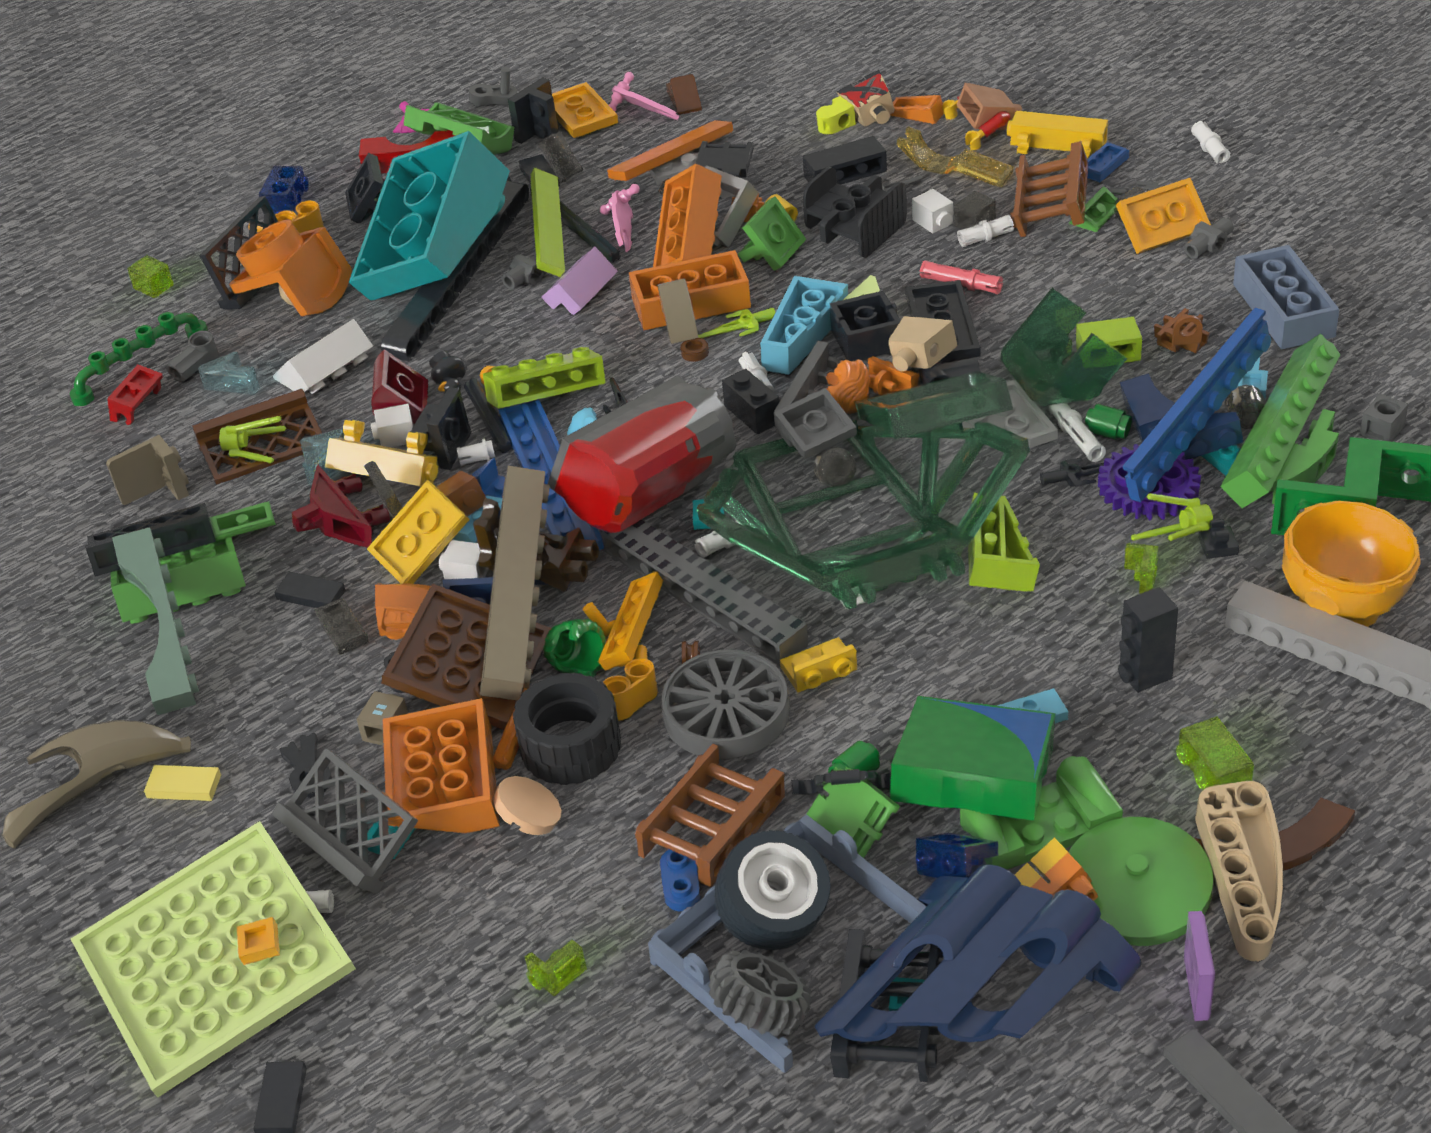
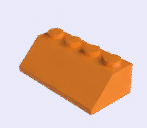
[653,164,722,267]

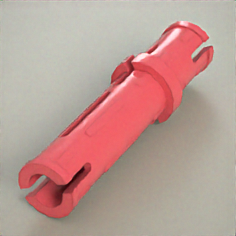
[920,260,1003,294]

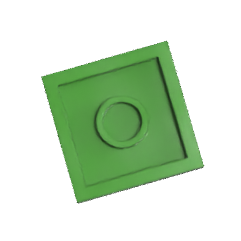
[738,196,806,271]

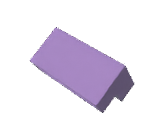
[542,247,618,315]

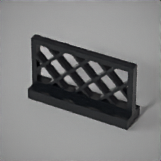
[199,196,278,309]
[85,503,216,577]

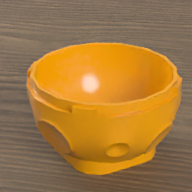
[1281,501,1420,627]

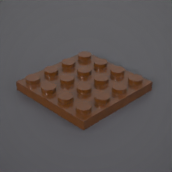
[381,583,551,730]

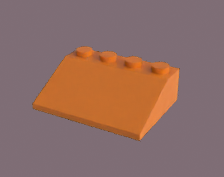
[383,698,500,833]

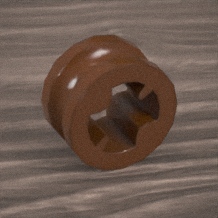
[682,640,700,664]

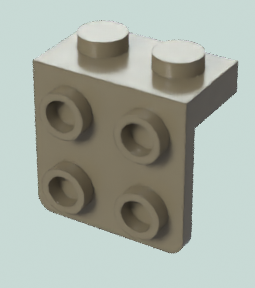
[106,435,189,505]

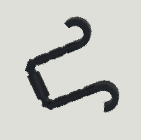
[791,769,891,795]

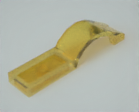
[896,126,1014,187]

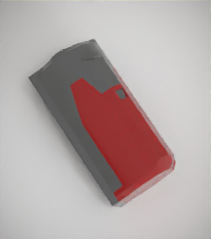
[548,375,736,533]

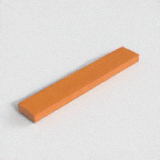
[607,120,734,181]

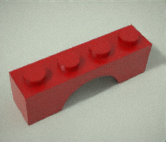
[359,130,455,174]

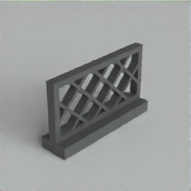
[271,748,418,894]

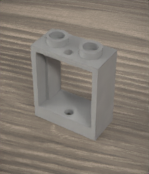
[705,165,759,248]

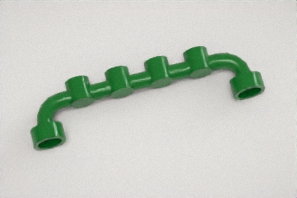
[69,312,208,406]

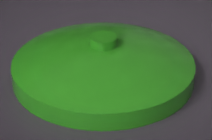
[1069,817,1213,946]

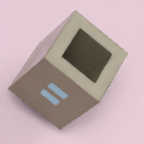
[356,691,408,746]

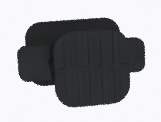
[803,167,907,258]

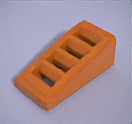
[890,95,943,124]

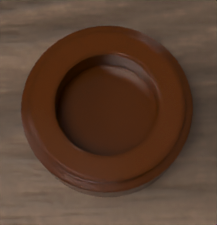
[680,338,709,362]

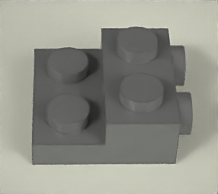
[774,388,857,459]

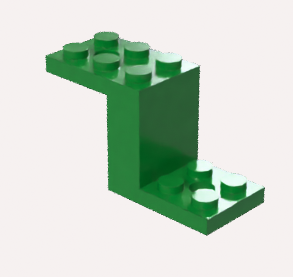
[1271,437,1431,535]

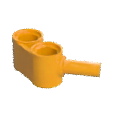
[248,200,323,234]
[603,645,658,720]

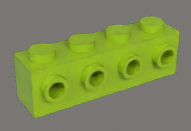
[483,347,606,409]

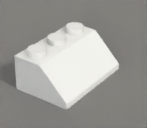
[273,319,373,394]

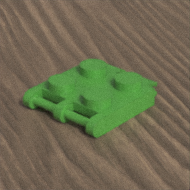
[807,767,900,858]

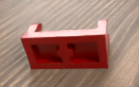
[107,364,163,425]

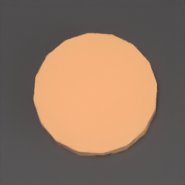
[493,776,562,835]

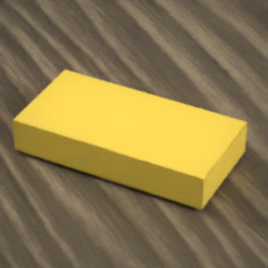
[144,765,221,801]

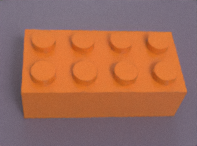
[629,250,751,331]

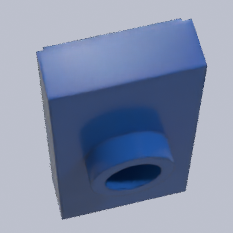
[1087,142,1129,182]

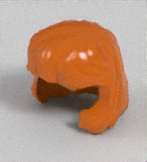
[826,359,870,414]

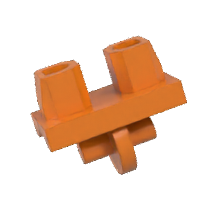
[868,356,919,403]

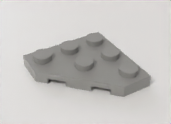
[936,379,1058,448]

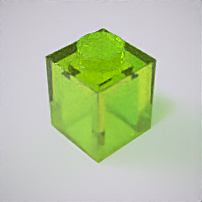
[127,255,174,298]

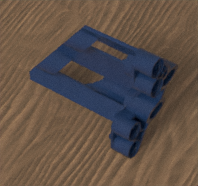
[815,864,1142,1042]

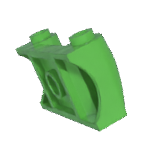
[404,102,514,155]
[960,756,1123,870]

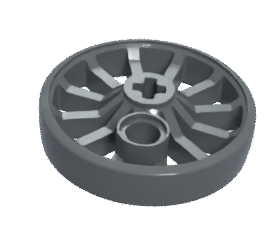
[662,649,790,759]

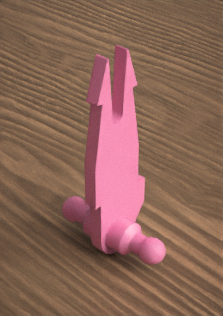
[609,72,680,120]
[600,184,640,252]

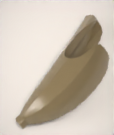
[2,720,191,849]

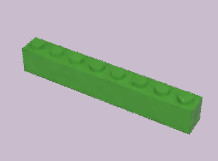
[1220,333,1341,508]

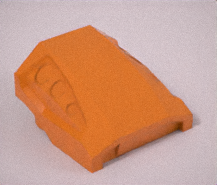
[375,583,431,640]

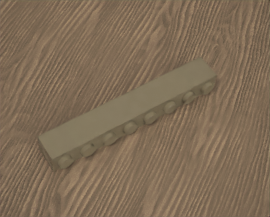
[480,466,550,700]

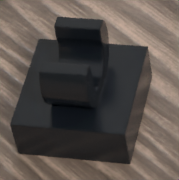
[1198,519,1239,559]

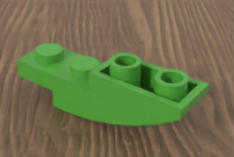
[1270,409,1339,504]

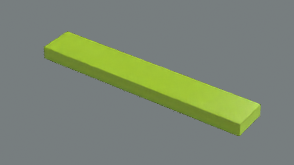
[530,168,565,277]

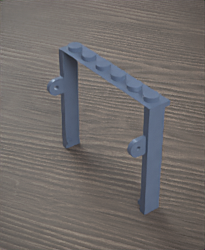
[648,814,926,1073]

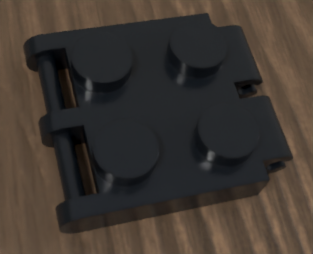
[695,141,754,178]

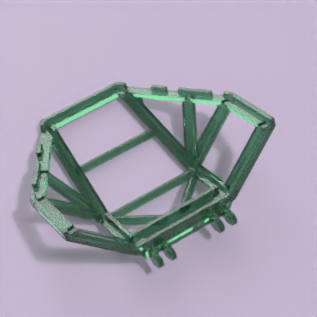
[697,420,1030,610]

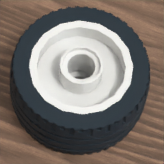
[714,830,831,950]

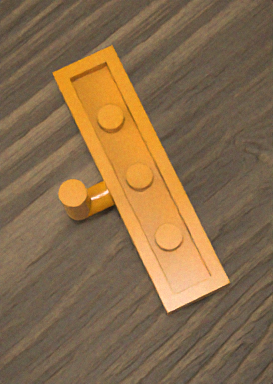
[582,571,664,671]

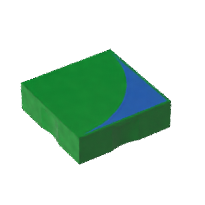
[890,696,1056,821]

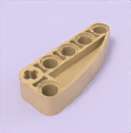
[1195,781,1283,961]

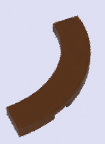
[1193,797,1355,874]

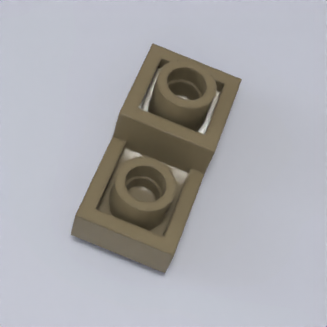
[657,278,699,344]

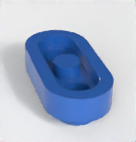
[660,850,701,911]

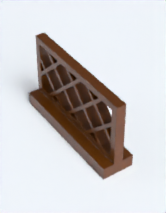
[192,388,327,485]

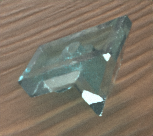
[198,352,260,395]
[300,429,344,485]

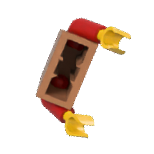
[942,83,1022,150]

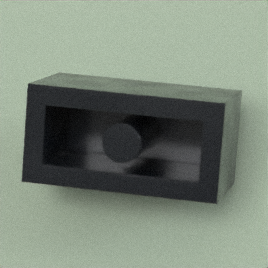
[722,368,780,435]

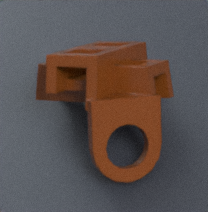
[1154,308,1210,353]

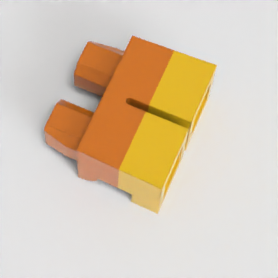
[1015,837,1098,901]

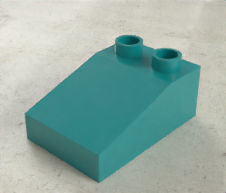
[349,131,510,300]

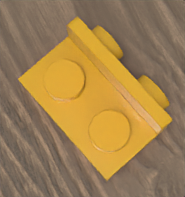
[780,637,857,693]

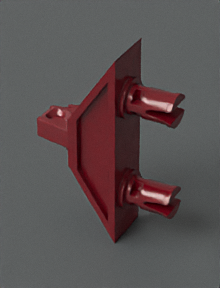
[292,464,390,548]

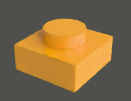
[237,917,280,965]

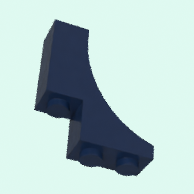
[1120,373,1244,460]

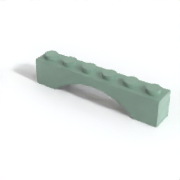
[112,527,200,715]

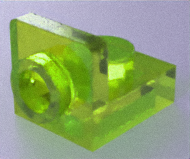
[1124,543,1158,594]
[525,940,587,996]

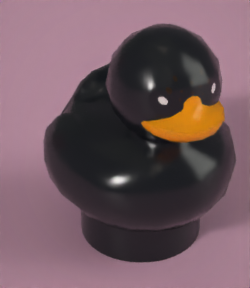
[429,350,466,394]

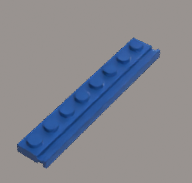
[1123,308,1271,502]
[498,399,604,550]

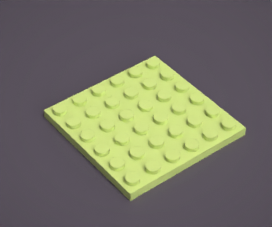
[71,821,356,1098]

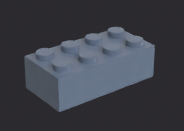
[1233,245,1339,350]

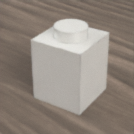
[912,189,953,234]
[371,404,413,448]
[439,540,489,579]

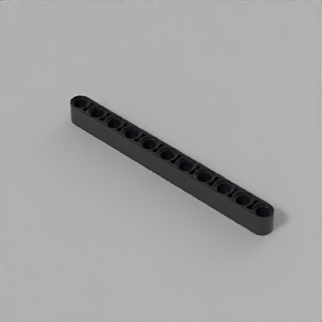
[381,181,529,362]

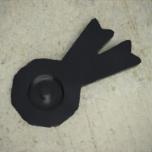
[280,733,332,798]

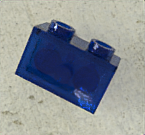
[916,832,998,878]

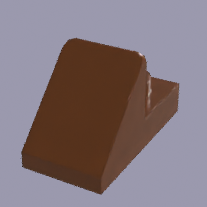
[666,74,702,115]

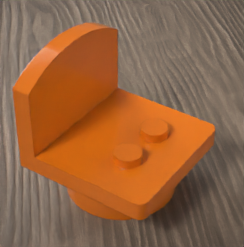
[229,220,352,316]

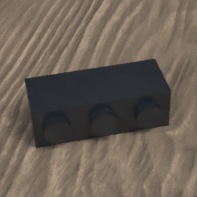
[803,136,887,185]
[1118,587,1178,693]

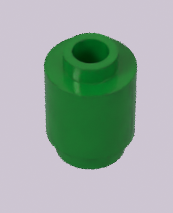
[1085,404,1132,440]
[828,741,880,773]

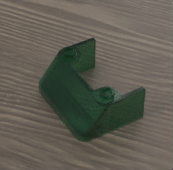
[1000,287,1127,406]

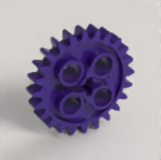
[1098,444,1201,521]

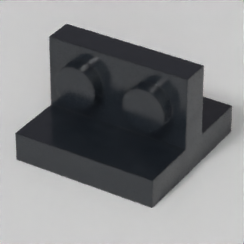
[507,77,559,144]
[345,153,385,223]
[405,387,472,470]

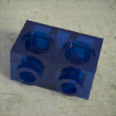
[258,166,309,214]

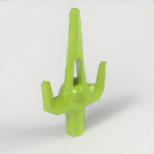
[698,308,776,338]

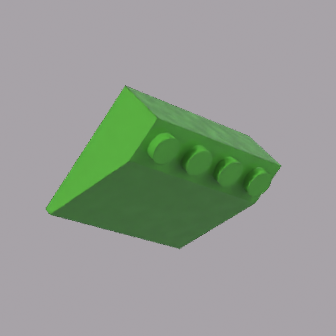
[111,537,246,624]

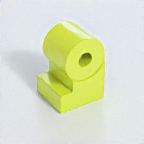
[816,96,856,134]

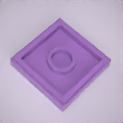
[1184,911,1215,1021]

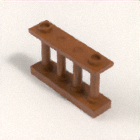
[1010,141,1089,237]
[635,744,785,887]

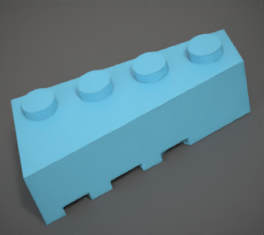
[760,276,848,375]

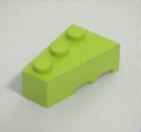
[968,493,1040,591]

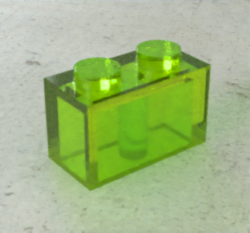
[1176,716,1254,790]

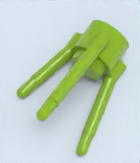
[219,416,286,463]
[1131,493,1213,541]

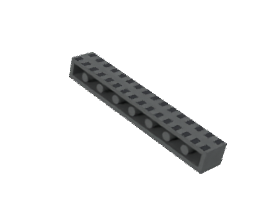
[600,519,808,666]

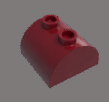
[371,349,428,424]

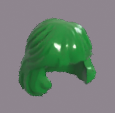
[543,619,606,677]

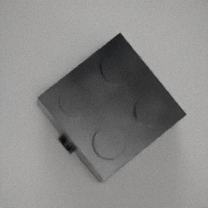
[829,291,901,361]

